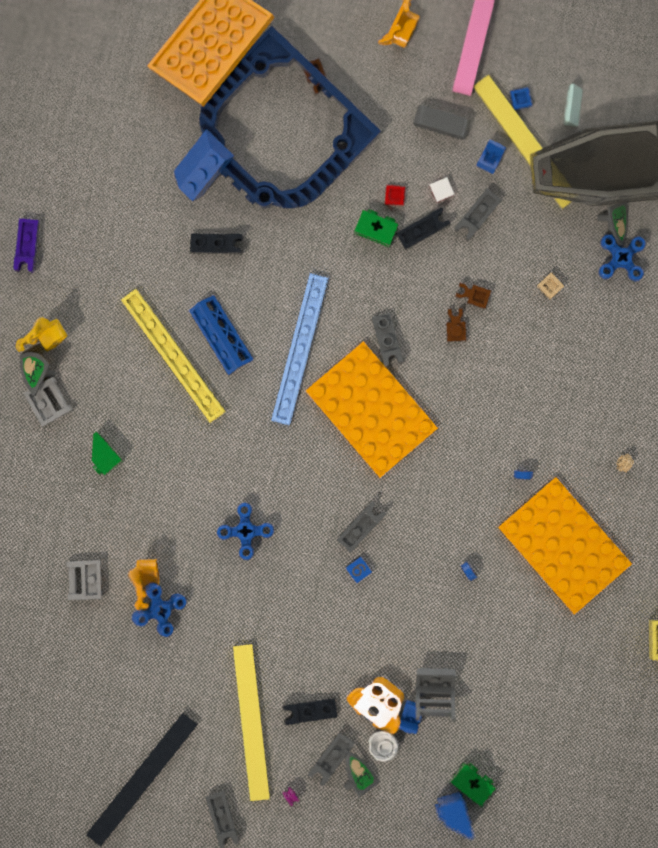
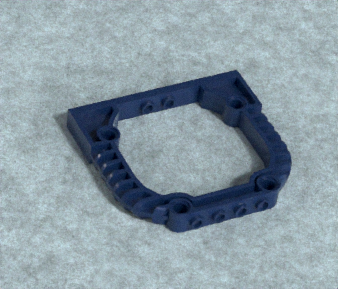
[199,26,381,209]

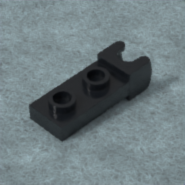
[396,208,451,250]
[190,233,244,255]
[282,698,338,725]

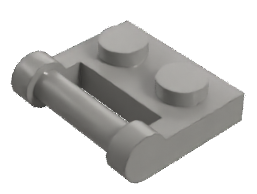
[24,377,73,427]
[66,560,102,600]

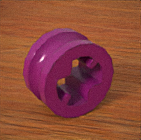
[282,787,300,806]

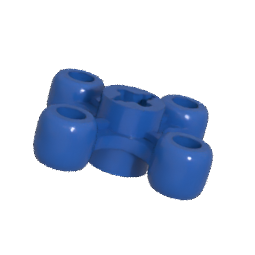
[598,234,646,282]
[217,502,274,560]
[132,583,187,637]

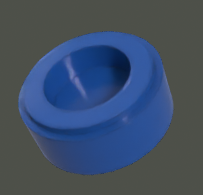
[514,470,533,479]
[461,562,477,581]

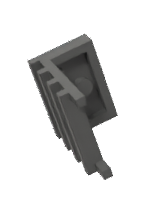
[416,667,456,722]

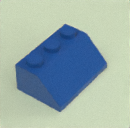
[174,130,234,201]
[435,792,474,839]

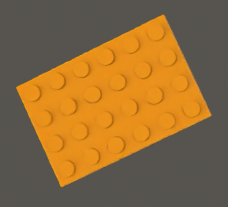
[147,0,275,107]
[306,341,438,478]
[498,477,632,615]

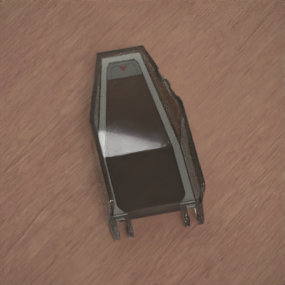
[530,119,658,206]

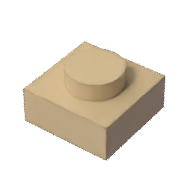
[537,273,564,300]

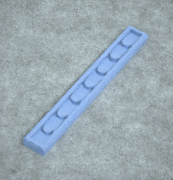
[271,273,328,426]

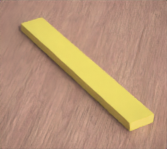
[473,75,578,209]
[121,289,225,423]
[233,644,270,801]

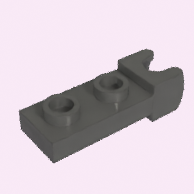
[454,188,502,241]
[372,312,403,368]
[337,501,386,553]
[308,732,355,786]
[205,791,239,848]

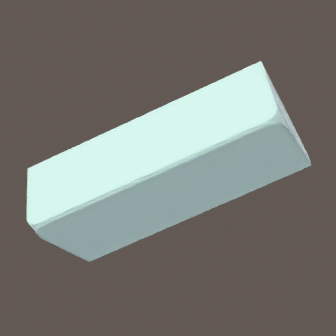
[564,84,583,127]

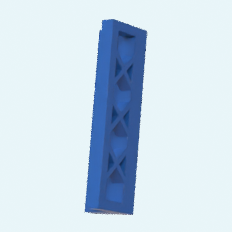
[189,295,254,375]

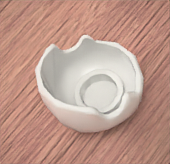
[369,731,398,762]

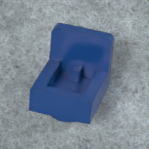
[476,139,506,174]
[399,700,425,734]

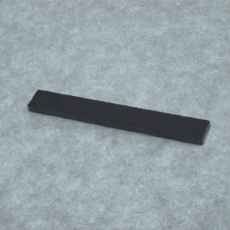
[86,712,198,847]

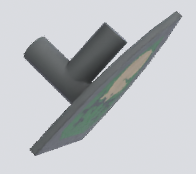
[597,200,628,247]
[20,352,55,396]
[344,751,380,797]

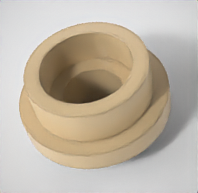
[616,454,634,472]

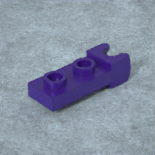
[13,218,39,273]

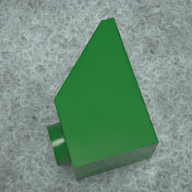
[91,432,123,476]

